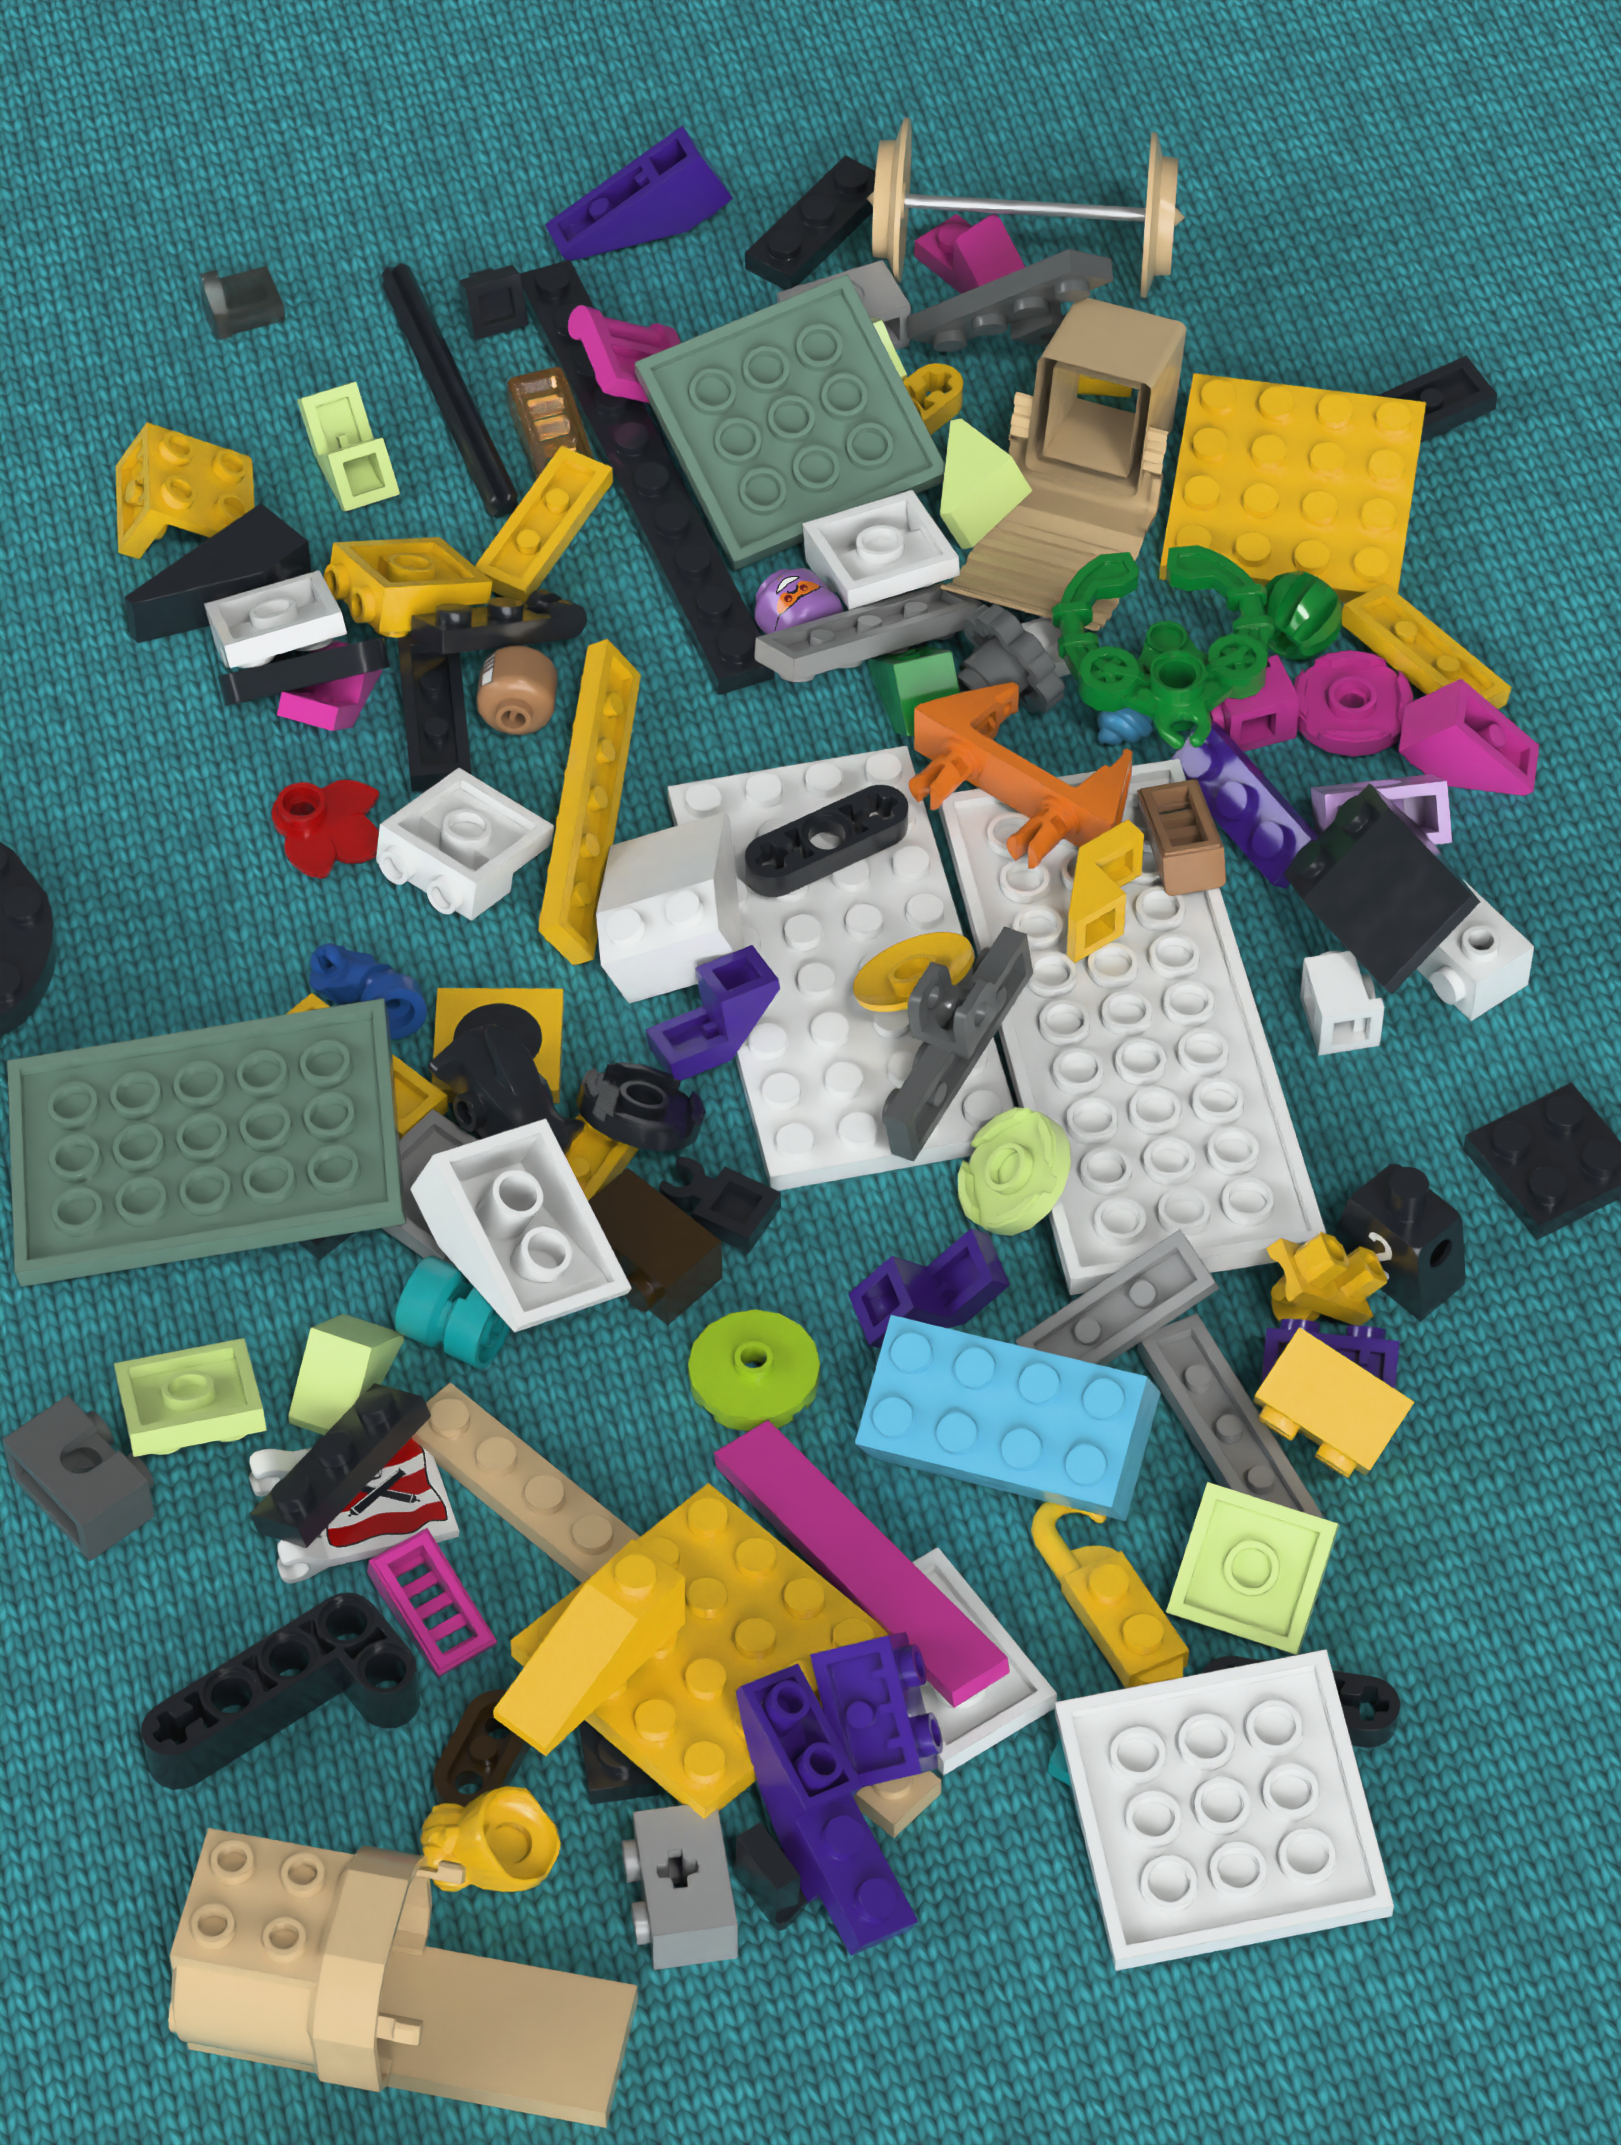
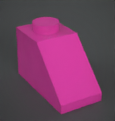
[1398,679,1539,796]

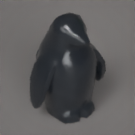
[428,1024,584,1155]

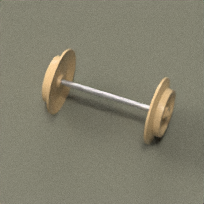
[866,117,1185,298]

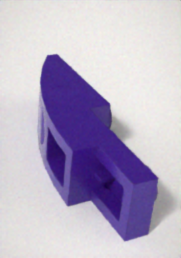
[736,1664,919,1956]

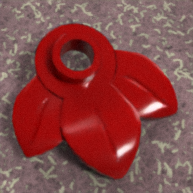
[272,780,379,879]

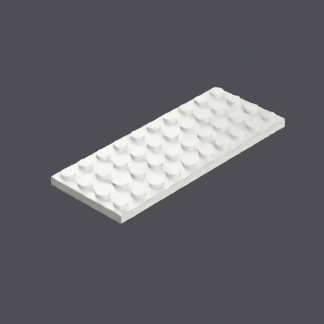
[939,759,1326,1295]

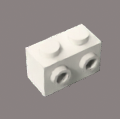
[1417,880,1534,1021]

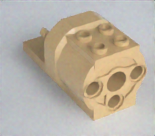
[168,1828,638,2128]

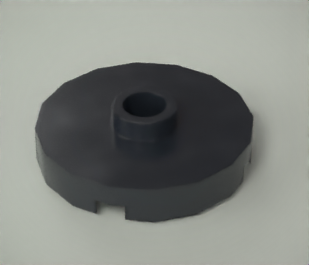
[576,1062,706,1151]

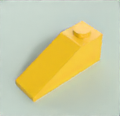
[493,1539,685,1756]

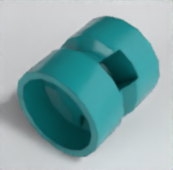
[395,1255,511,1370]

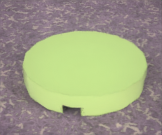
[958,1107,1071,1236]

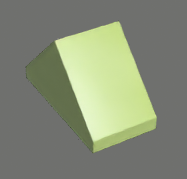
[940,419,1033,549]
[288,1314,404,1435]

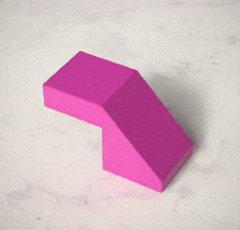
[277,639,388,731]

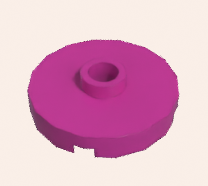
[1294,650,1413,757]

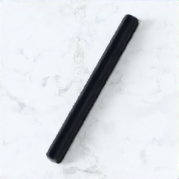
[381,263,518,518]

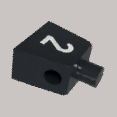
[1333,1164,1466,1322]

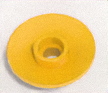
[853,932,975,1012]

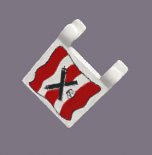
[249,1438,459,1584]

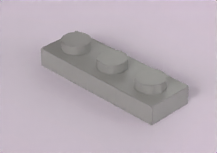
[1015,1229,1220,1366]

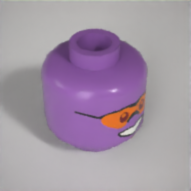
[754,568,844,635]

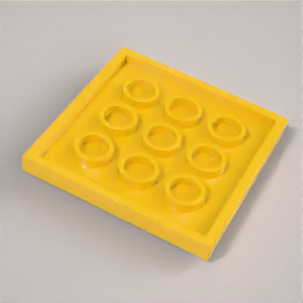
[1159,373,1426,603]
[510,1483,888,1820]

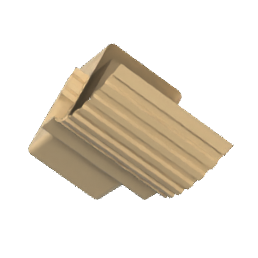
[939,298,1186,631]

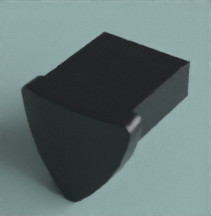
[733,1822,808,1930]

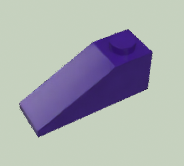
[545,126,733,261]

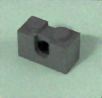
[2,1395,155,1561]

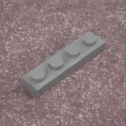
[755,582,982,682]
[1137,1313,1323,1519]

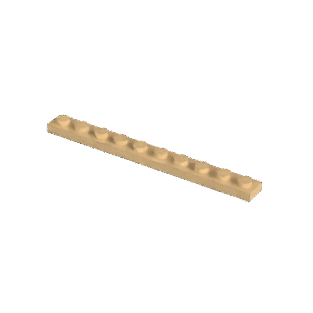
[411,1382,941,1838]

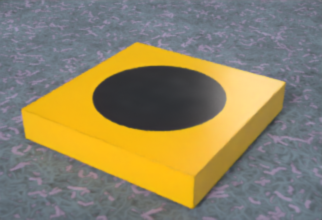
[432,988,564,1103]

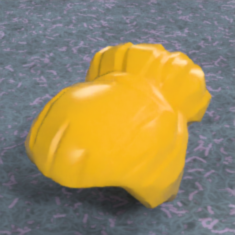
[420,1786,561,1892]

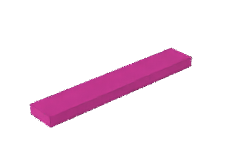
[714,1420,1010,1708]

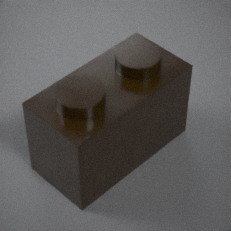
[588,1168,722,1325]

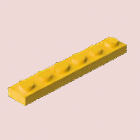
[538,639,641,966]

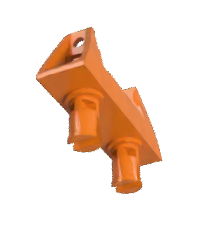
[908,682,1133,869]

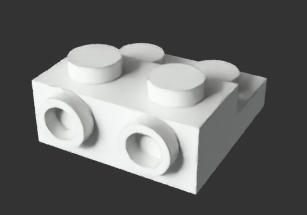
[802,490,960,610]
[204,570,347,668]
[376,768,554,921]

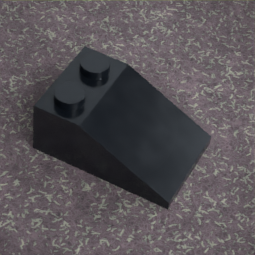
[1284,783,1480,994]

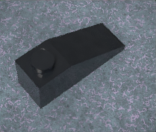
[124,503,312,643]

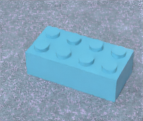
[855,1315,1161,1521]

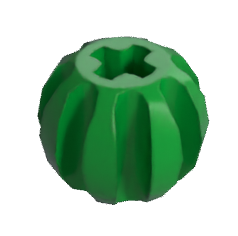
[1264,570,1342,661]

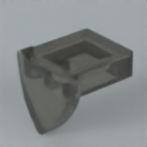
[198,266,285,340]

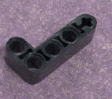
[141,1593,420,1790]

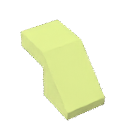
[297,382,400,512]

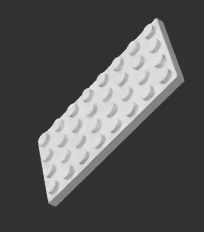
[667,746,1015,1191]

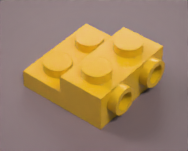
[324,537,493,638]

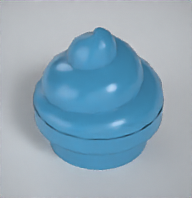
[1097,707,1153,745]

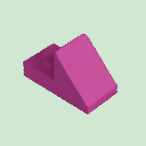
[914,213,1025,294]

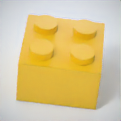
[1253,1327,1414,1479]

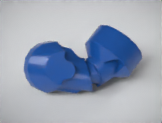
[310,943,427,1039]

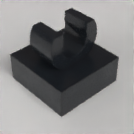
[459,265,529,340]

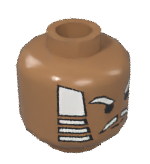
[477,646,558,735]

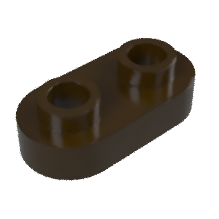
[433,1690,531,1807]

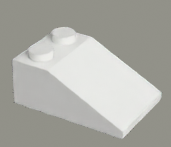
[596,812,744,1004]
[410,1119,632,1332]

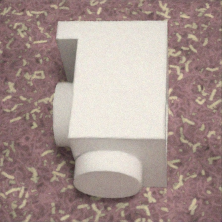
[1300,951,1384,1056]

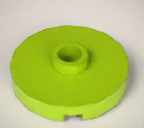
[688,1309,820,1432]

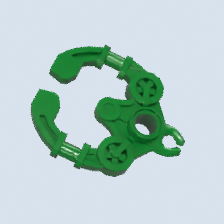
[1051,545,1274,749]

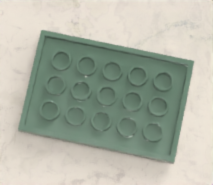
[7,998,406,1287]

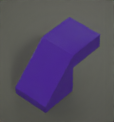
[645,945,780,1081]
[848,1228,1010,1348]

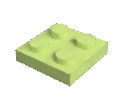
[114,1338,267,1457]
[1166,1482,1340,1655]

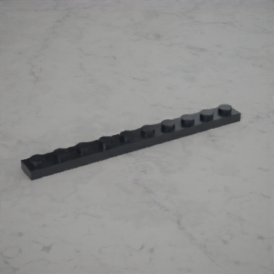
[520,260,775,695]

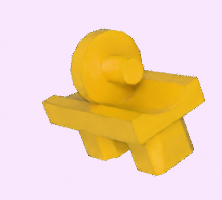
[1266,1232,1387,1326]

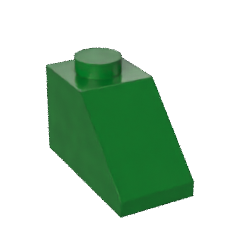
[867,645,960,737]

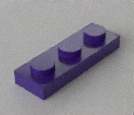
[1170,721,1319,889]

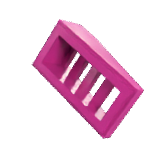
[367,1528,497,1678]

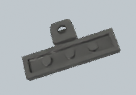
[907,249,1113,352]
[882,926,1033,1162]

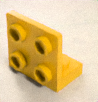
[115,422,255,560]

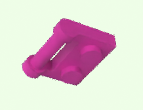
[568,305,681,403]

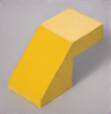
[1067,819,1144,963]

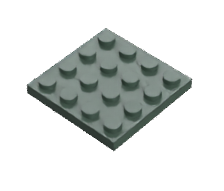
[635,274,945,571]

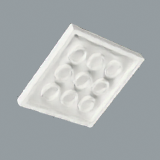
[1055,1649,1394,1971]

